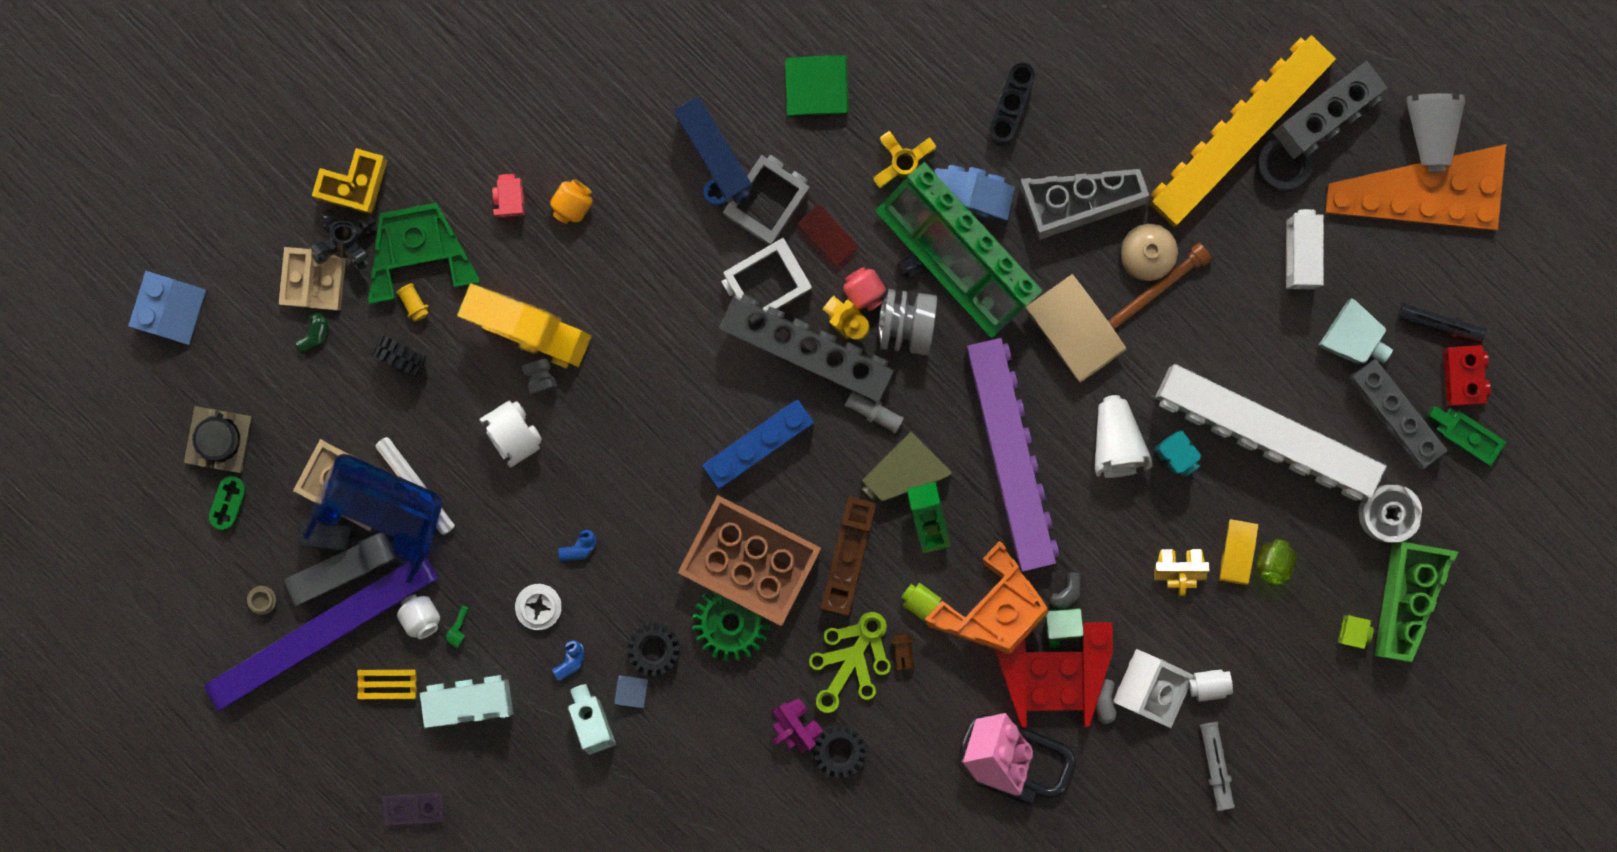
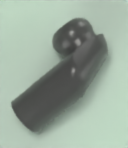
[1050,572,1081,610]

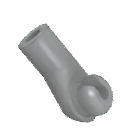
[1095,679,1117,724]

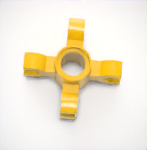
[873,131,936,188]

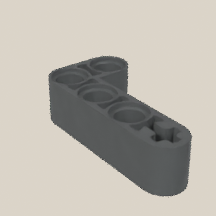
[283,533,397,607]

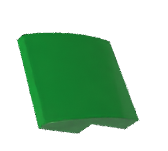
[785,55,849,117]

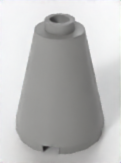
[1407,93,1465,172]

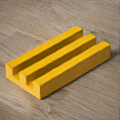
[357,669,417,699]

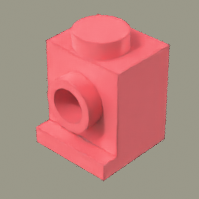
[492,174,525,218]

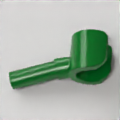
[446,606,468,648]

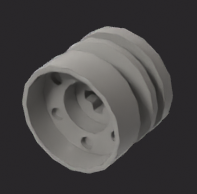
[878,289,937,356]

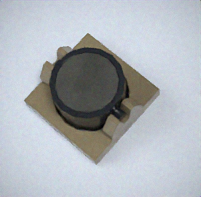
[184,406,253,473]

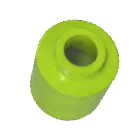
[901,583,942,622]

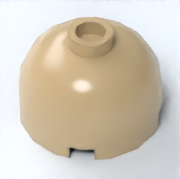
[1120,223,1178,281]

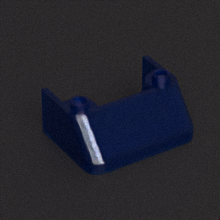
[303,454,442,584]

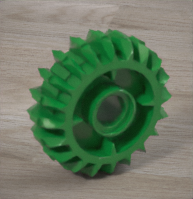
[692,591,770,661]

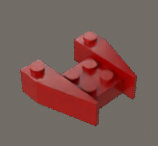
[994,622,1113,727]

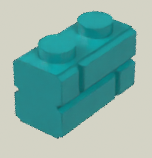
[1154,431,1201,477]

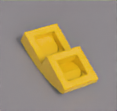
[1219,519,1258,585]

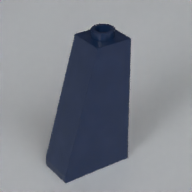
[673,96,753,204]

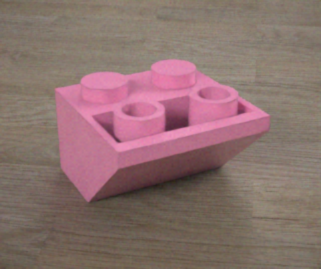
[963,713,1033,795]

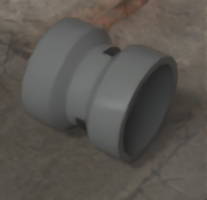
[521,358,557,394]

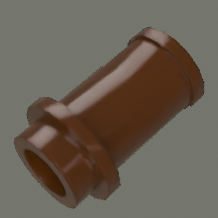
[891,633,915,670]

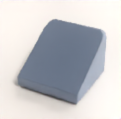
[614,675,648,708]

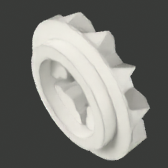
[515,584,561,630]

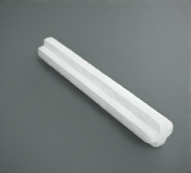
[376,437,455,535]

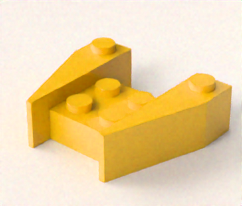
[457,284,592,369]

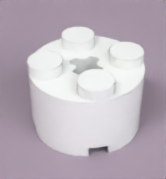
[479,401,542,468]
[1358,484,1422,543]

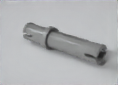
[1200,721,1235,811]

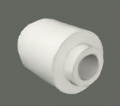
[1189,669,1233,702]

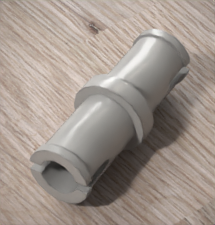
[844,390,904,433]

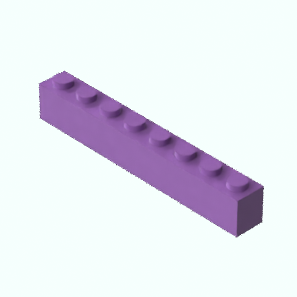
[966,338,1059,572]

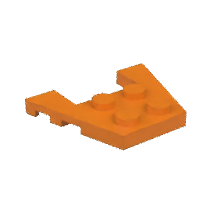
[925,541,1048,653]

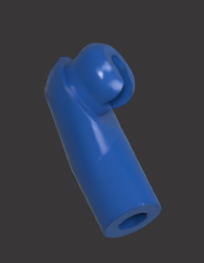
[559,530,597,562]
[552,640,584,682]

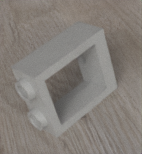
[723,155,810,245]

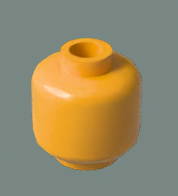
[550,180,593,224]

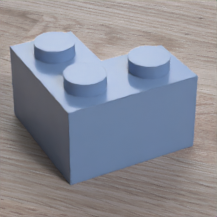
[935,165,1015,220]

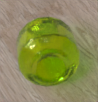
[1256,539,1297,584]

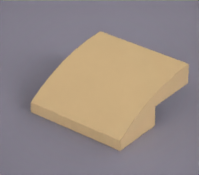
[279,247,346,311]

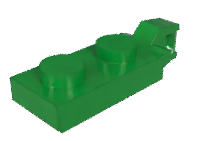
[1427,406,1507,467]

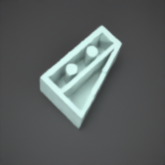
[420,675,513,728]

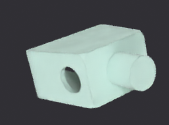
[1318,298,1393,365]
[569,684,616,755]

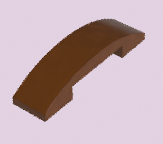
[820,496,876,616]

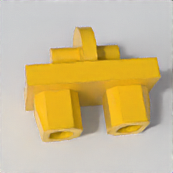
[823,296,870,340]
[1154,550,1209,597]

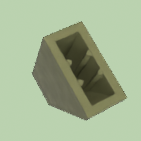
[861,432,952,502]

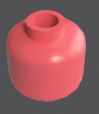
[843,267,886,311]

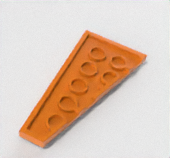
[1324,144,1506,231]

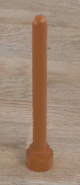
[1108,242,1213,330]

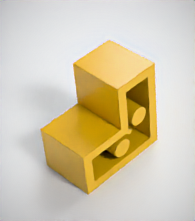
[312,148,388,215]

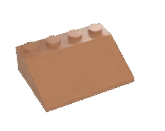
[678,495,821,626]

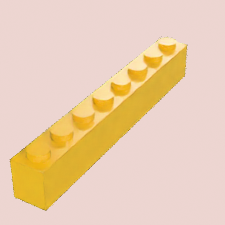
[1150,35,1336,227]

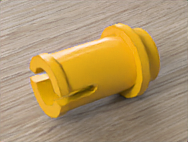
[396,283,429,322]

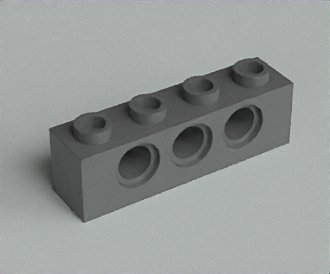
[1273,61,1388,159]
[1348,359,1448,469]

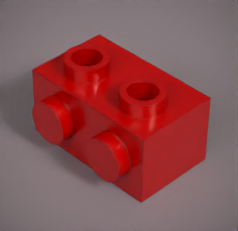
[1443,345,1491,406]

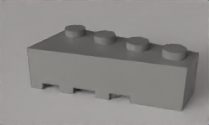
[1020,169,1150,240]

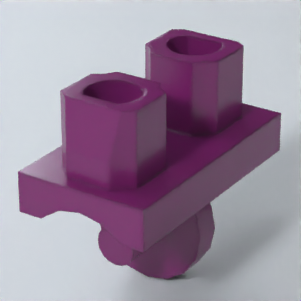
[771,699,823,754]

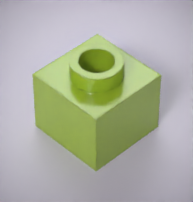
[1338,615,1374,649]

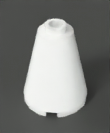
[1095,395,1153,478]

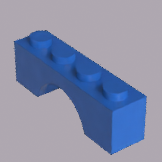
[702,399,814,489]

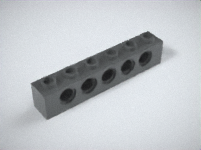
[719,294,893,402]

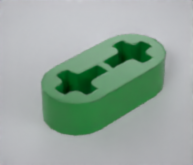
[209,476,247,530]

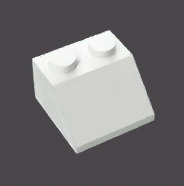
[1113,649,1194,728]

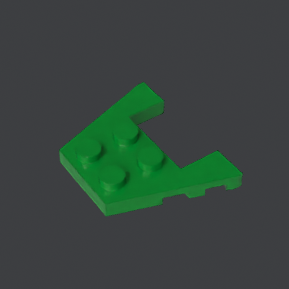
[368,203,480,304]

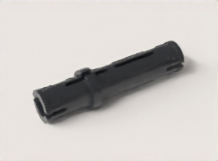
[1397,302,1487,345]

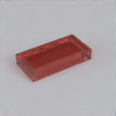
[798,204,858,266]

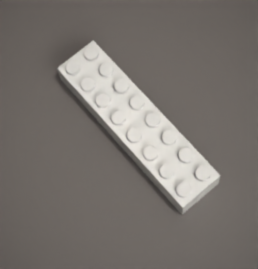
[1154,364,1386,501]

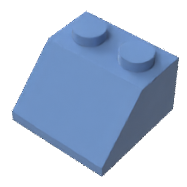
[128,271,207,345]

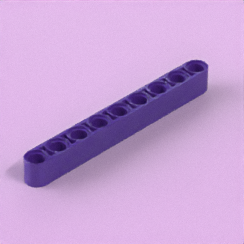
[203,553,439,711]

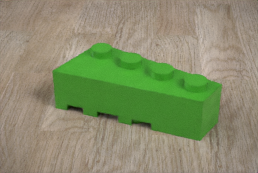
[1374,542,1458,662]

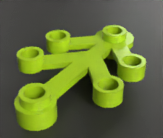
[809,612,891,713]

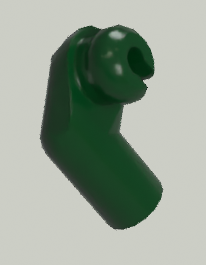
[295,313,329,354]

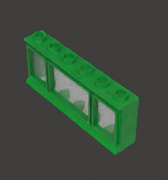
[875,162,1042,338]

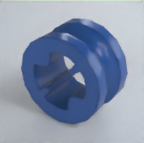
[703,179,726,205]

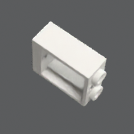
[1286,210,1323,289]
[721,238,812,324]

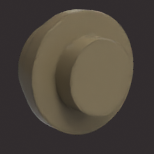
[247,586,276,615]

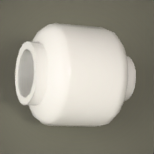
[397,594,440,639]

